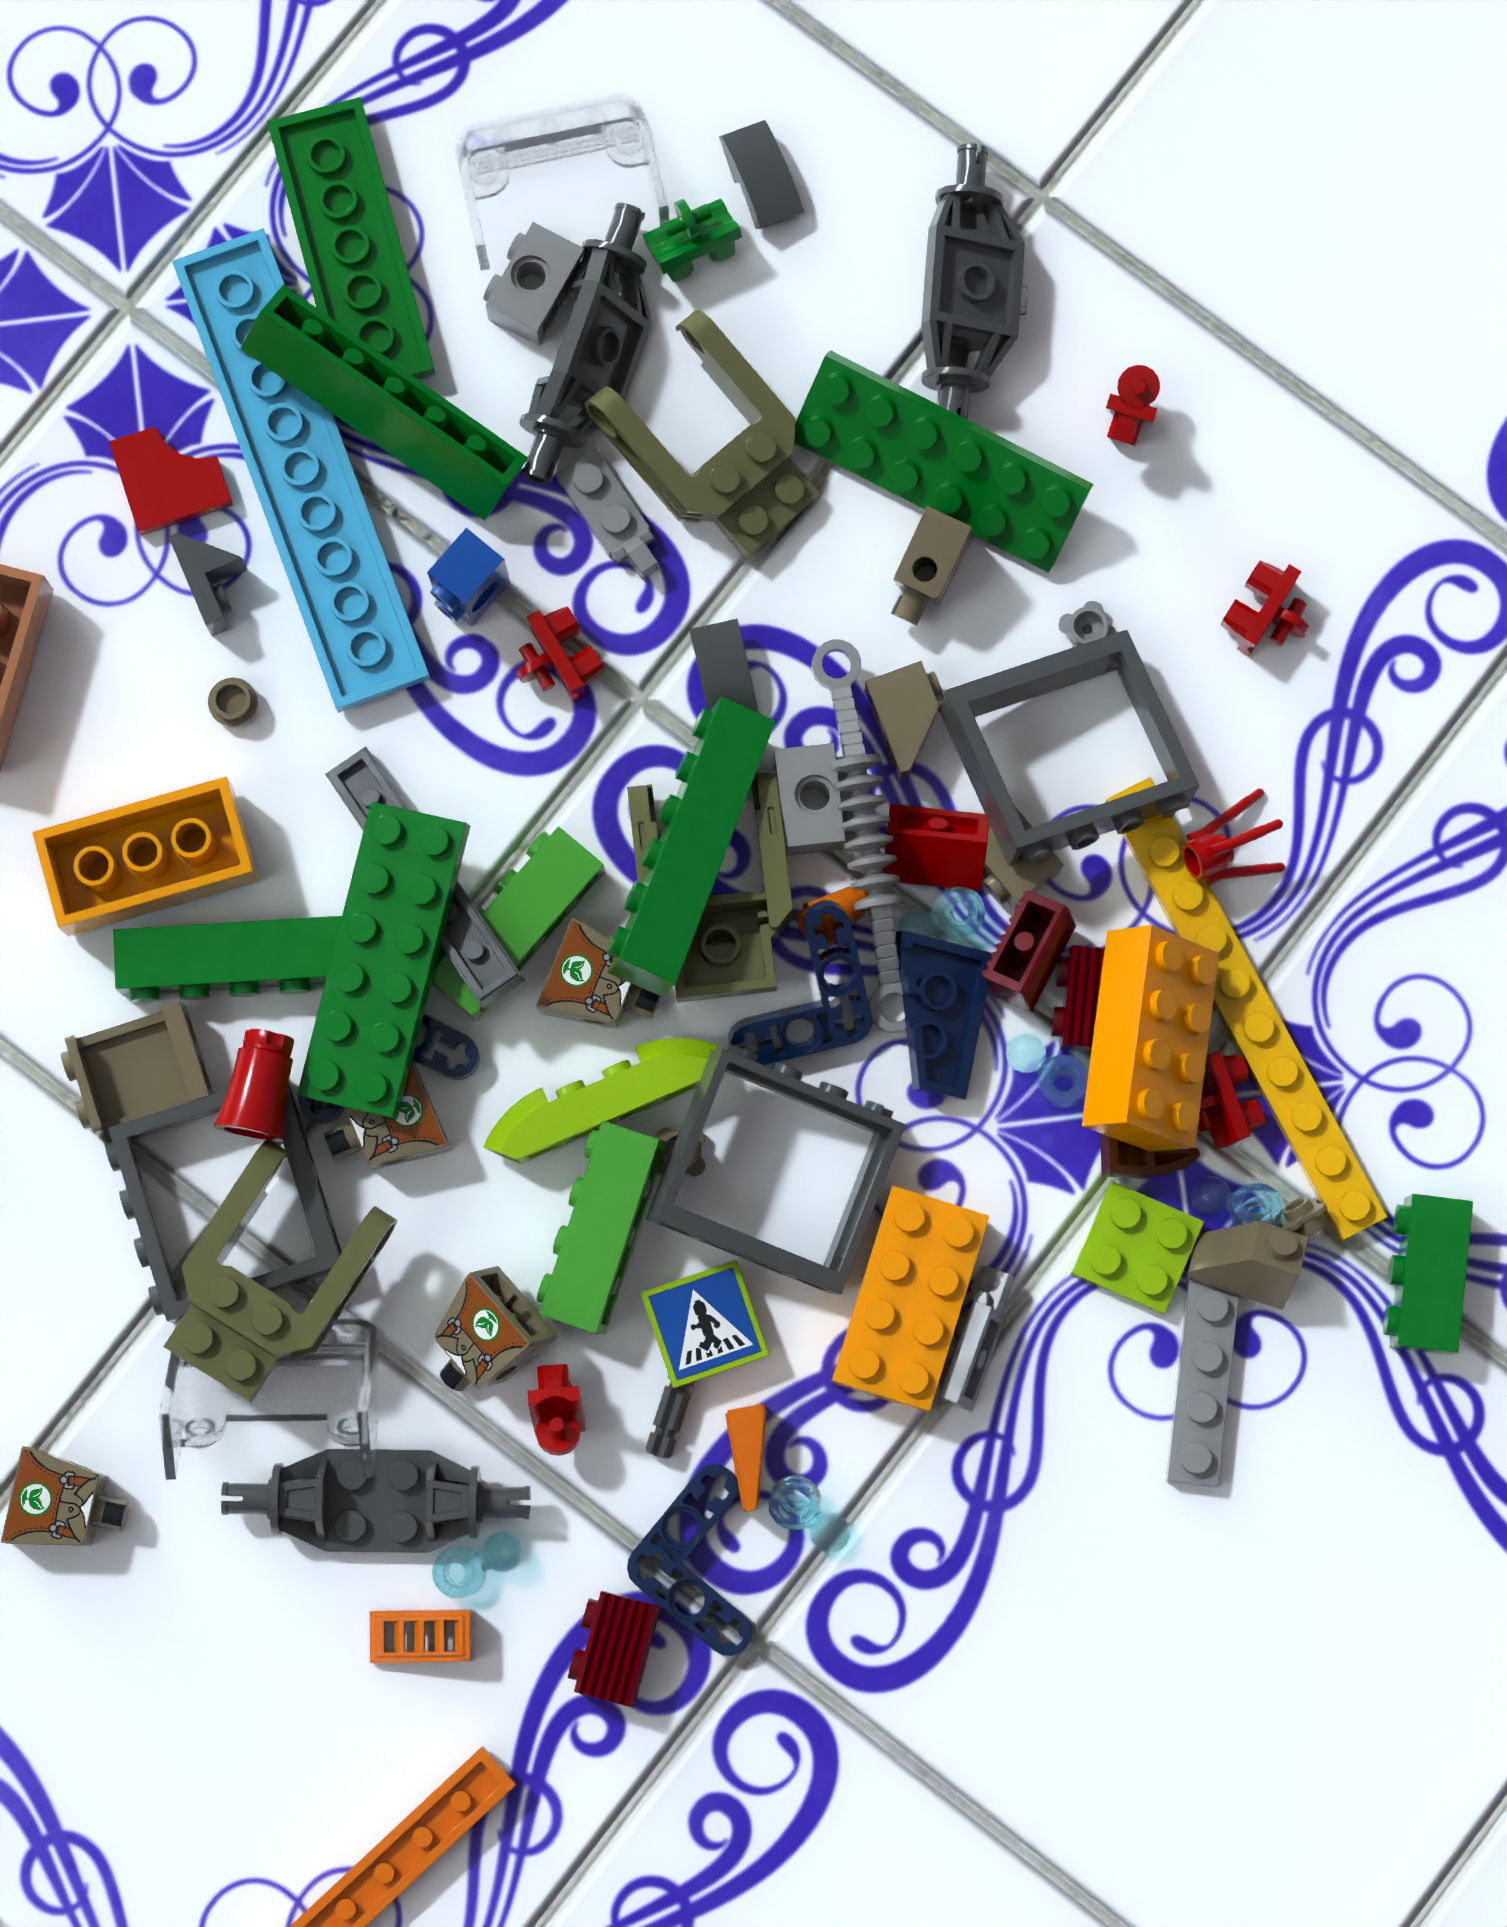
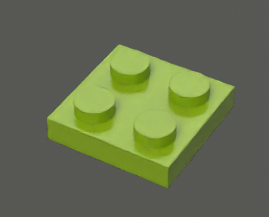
[1071,1181,1204,1315]

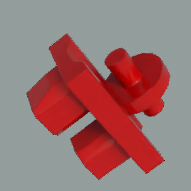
[1106,365,1160,446]
[1220,560,1309,656]
[516,606,605,702]
[1198,1051,1266,1150]
[527,1364,586,1456]

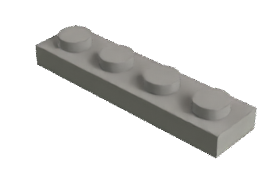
[1165,1279,1239,1487]

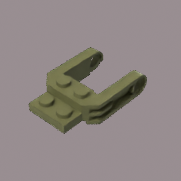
[585,310,821,560]
[627,770,793,1003]
[163,1139,398,1403]

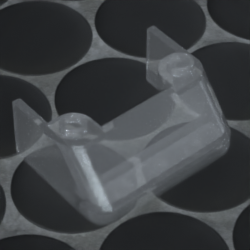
[454,93,669,271]
[159,1319,378,1480]

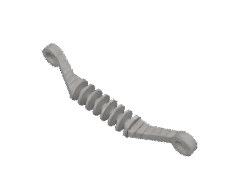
[811,639,906,1033]

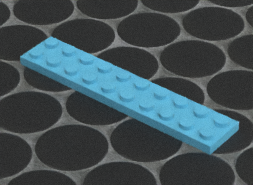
[172,228,431,713]

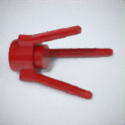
[1182,788,1285,885]

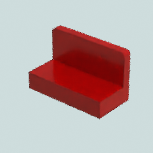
[883,804,988,891]

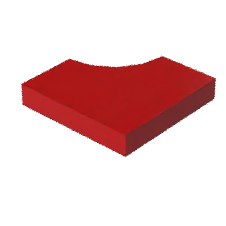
[109,426,234,536]

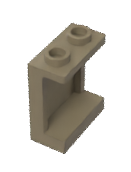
[61,1000,214,1138]

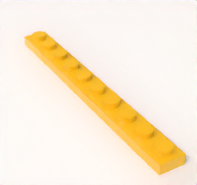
[1105,777,1388,1242]

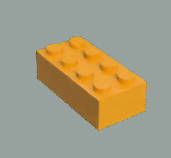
[32,776,260,937]
[1082,925,1219,1151]
[831,1185,989,1413]

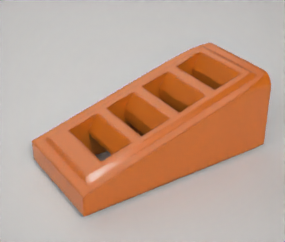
[725,1403,767,1512]
[369,1609,473,1663]

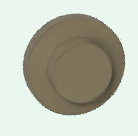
[208,677,258,727]

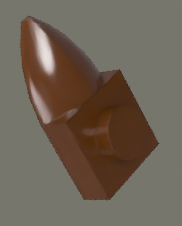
[1100,1133,1200,1179]

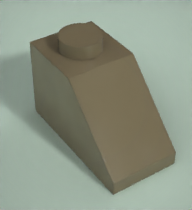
[864,661,944,782]
[982,805,1064,909]
[1186,1221,1309,1310]

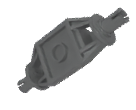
[921,143,1025,420]
[519,203,652,486]
[221,1449,531,1553]

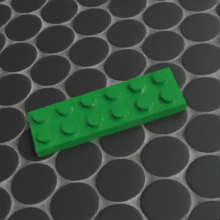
[267,97,436,379]
[794,350,1094,573]
[297,802,471,1120]

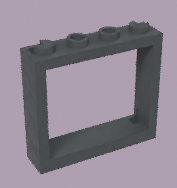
[939,630,1200,866]
[646,1044,906,1295]
[105,1082,342,1324]

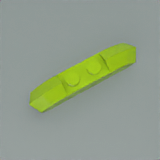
[483,1038,718,1164]

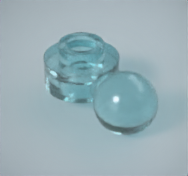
[896,887,985,938]
[1006,1033,1088,1108]
[1191,1176,1283,1226]
[769,1475,850,1553]
[432,1531,523,1598]

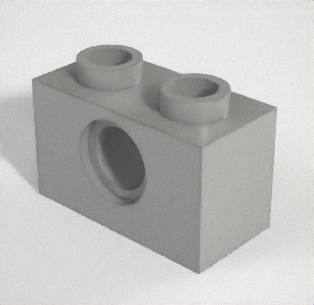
[483,222,585,346]
[774,743,854,856]

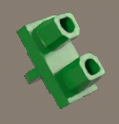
[642,198,742,282]

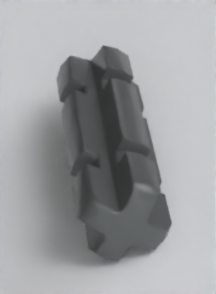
[645,1375,695,1459]

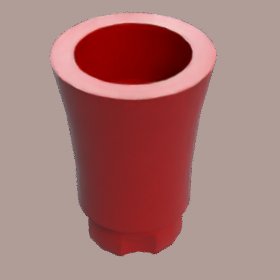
[213,1028,294,1142]

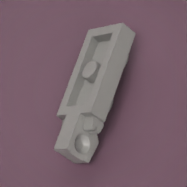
[555,448,658,580]
[939,1266,1015,1412]

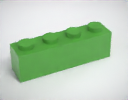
[431,826,606,1022]
[537,1121,668,1334]

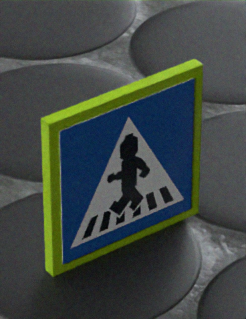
[641,1260,769,1389]

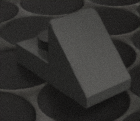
[168,533,247,636]

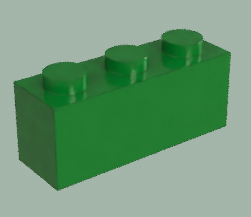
[1383,1194,1473,1355]

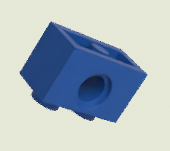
[427,527,510,626]

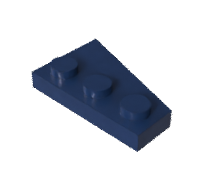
[896,930,993,1100]

